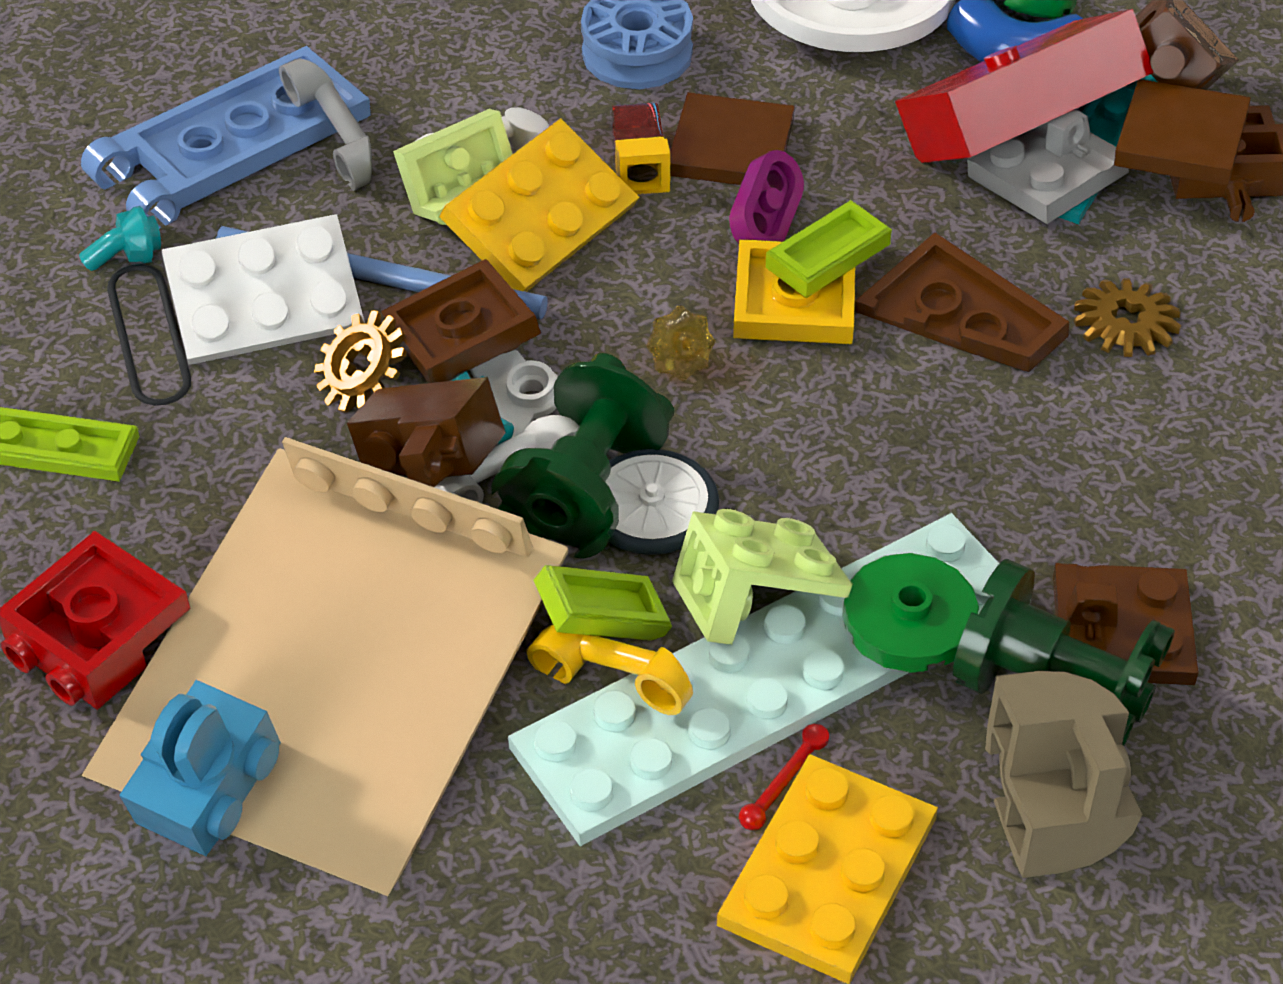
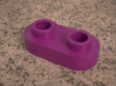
[729,150,804,244]

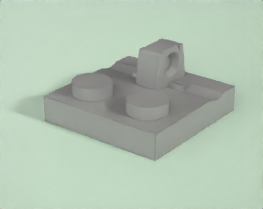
[967,109,1129,224]

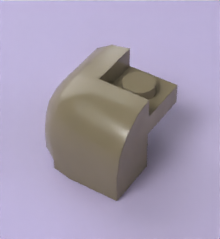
[985,671,1143,878]

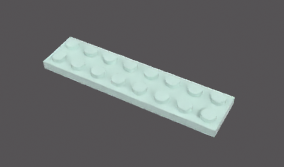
[508,513,1031,846]

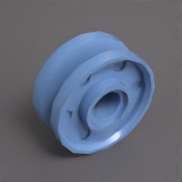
[581,0,693,89]

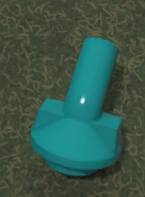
[79,206,161,271]

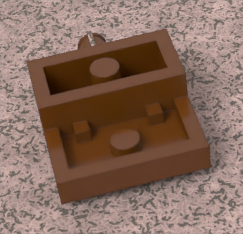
[1170,105,1283,222]

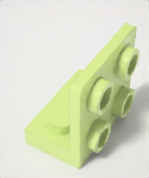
[672,509,852,645]

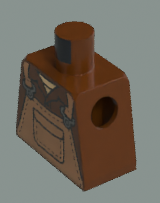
[1135,0,1239,90]

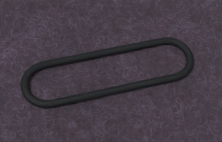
[107,264,191,406]

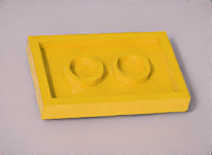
[439,118,640,292]
[717,754,938,984]

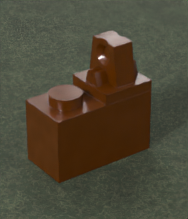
[347,377,506,487]

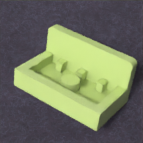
[393,109,513,225]

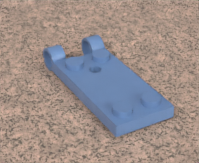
[81,46,371,229]

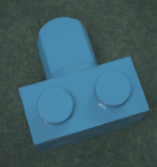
[119,680,281,856]

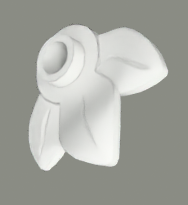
[470,350,558,438]

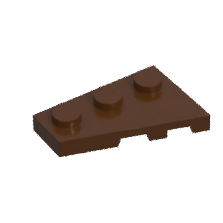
[855,232,1069,372]

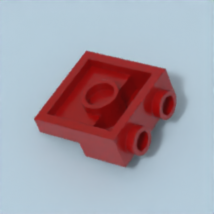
[0,531,191,710]

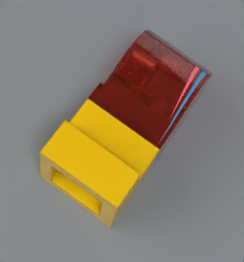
[611,103,670,194]

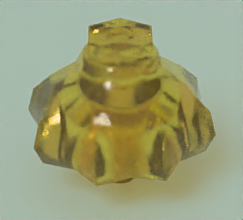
[646,305,716,381]

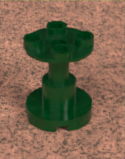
[491,353,674,559]
[953,559,1175,746]

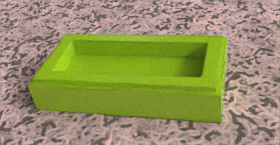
[766,200,892,298]
[533,565,672,640]

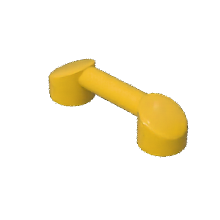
[527,625,693,715]

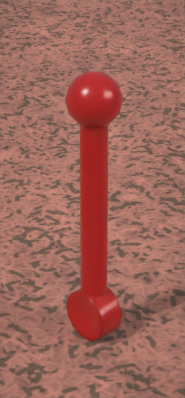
[739,724,829,830]

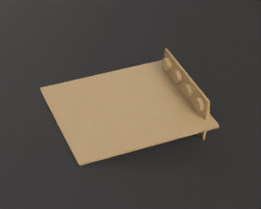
[82,437,568,896]

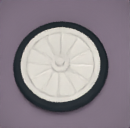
[606,449,719,555]

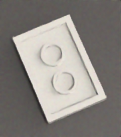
[162,214,365,365]

